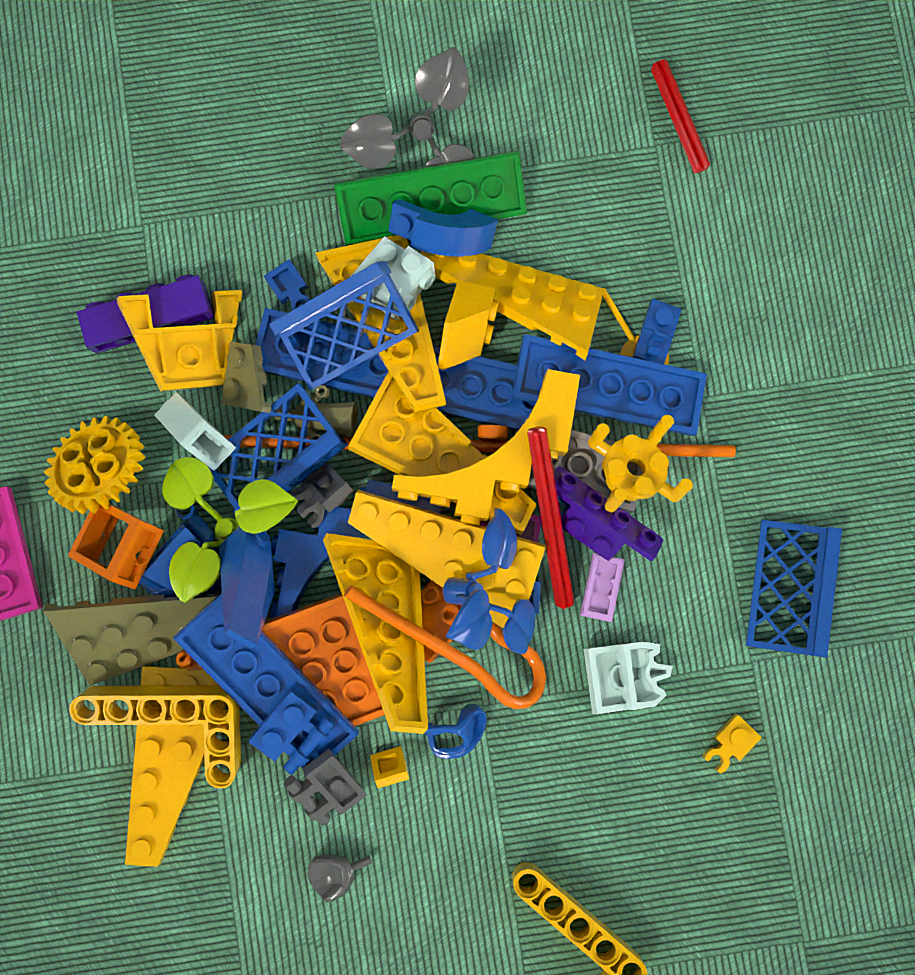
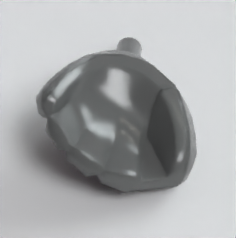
[307,855,372,902]

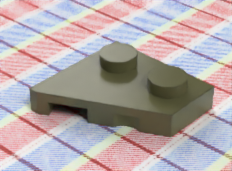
[221,341,271,413]

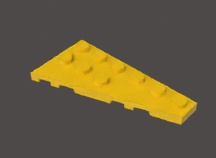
[348,371,536,535]

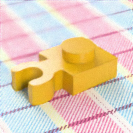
[702,714,762,774]

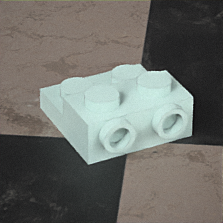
[350,236,436,321]

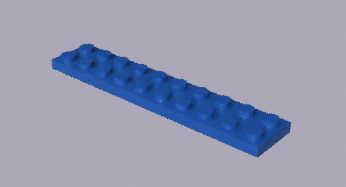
[255,308,536,431]

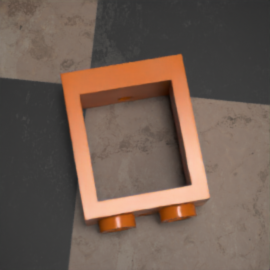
[68,503,164,590]

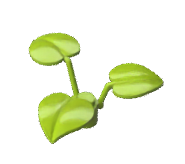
[162,457,298,603]

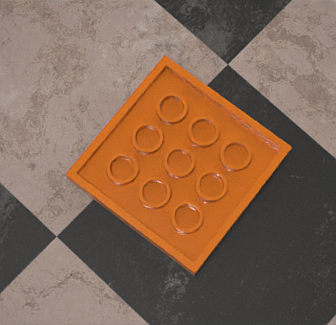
[262,593,385,753]

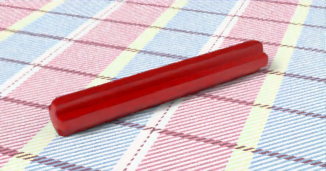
[651,59,710,174]

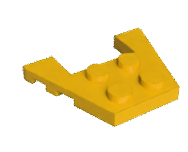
[117,290,242,392]

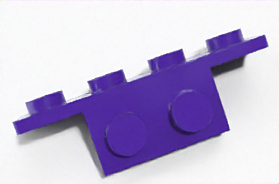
[554,466,664,561]

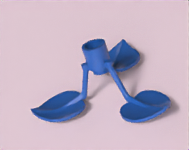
[443,508,536,654]

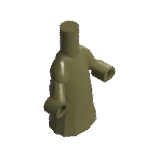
[274,385,359,440]

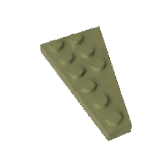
[43,590,270,686]

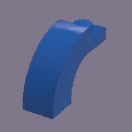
[388,199,498,256]

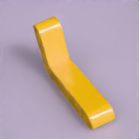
[69,685,241,789]
[512,862,647,975]

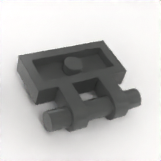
[284,749,367,825]

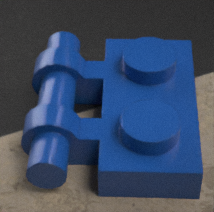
[249,687,335,775]

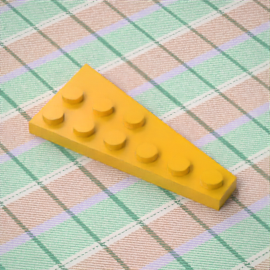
[315,235,446,412]
[420,251,604,360]
[348,490,545,628]
[323,533,428,734]
[125,666,227,867]

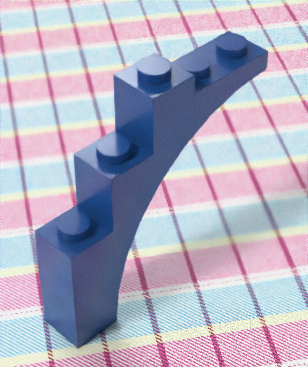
[270,480,442,619]

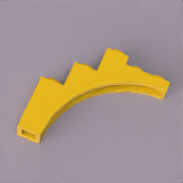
[392,369,580,526]

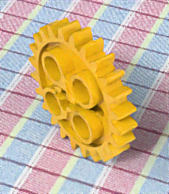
[44,416,145,515]

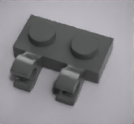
[289,462,353,528]

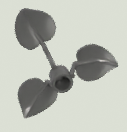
[339,47,475,169]

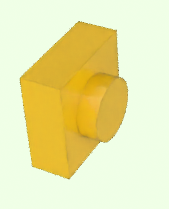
[370,746,409,788]

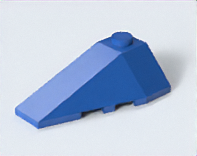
[219,526,275,649]

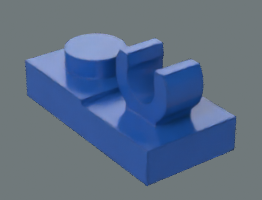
[632,299,682,364]

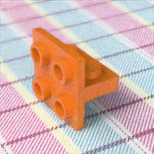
[421,580,462,663]

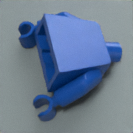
[138,505,222,598]

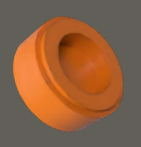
[477,425,509,441]

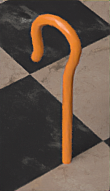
[344,585,546,709]

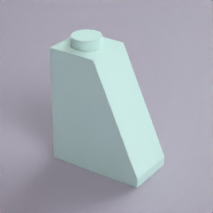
[154,392,236,471]

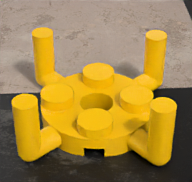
[588,415,693,512]

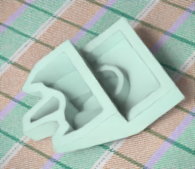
[583,642,673,714]

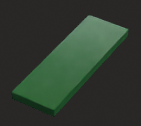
[334,150,527,246]

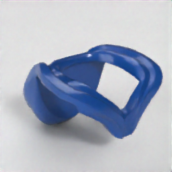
[424,704,487,759]

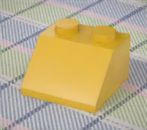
[438,279,499,370]

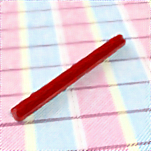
[527,426,574,609]

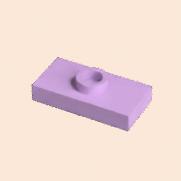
[579,553,625,622]

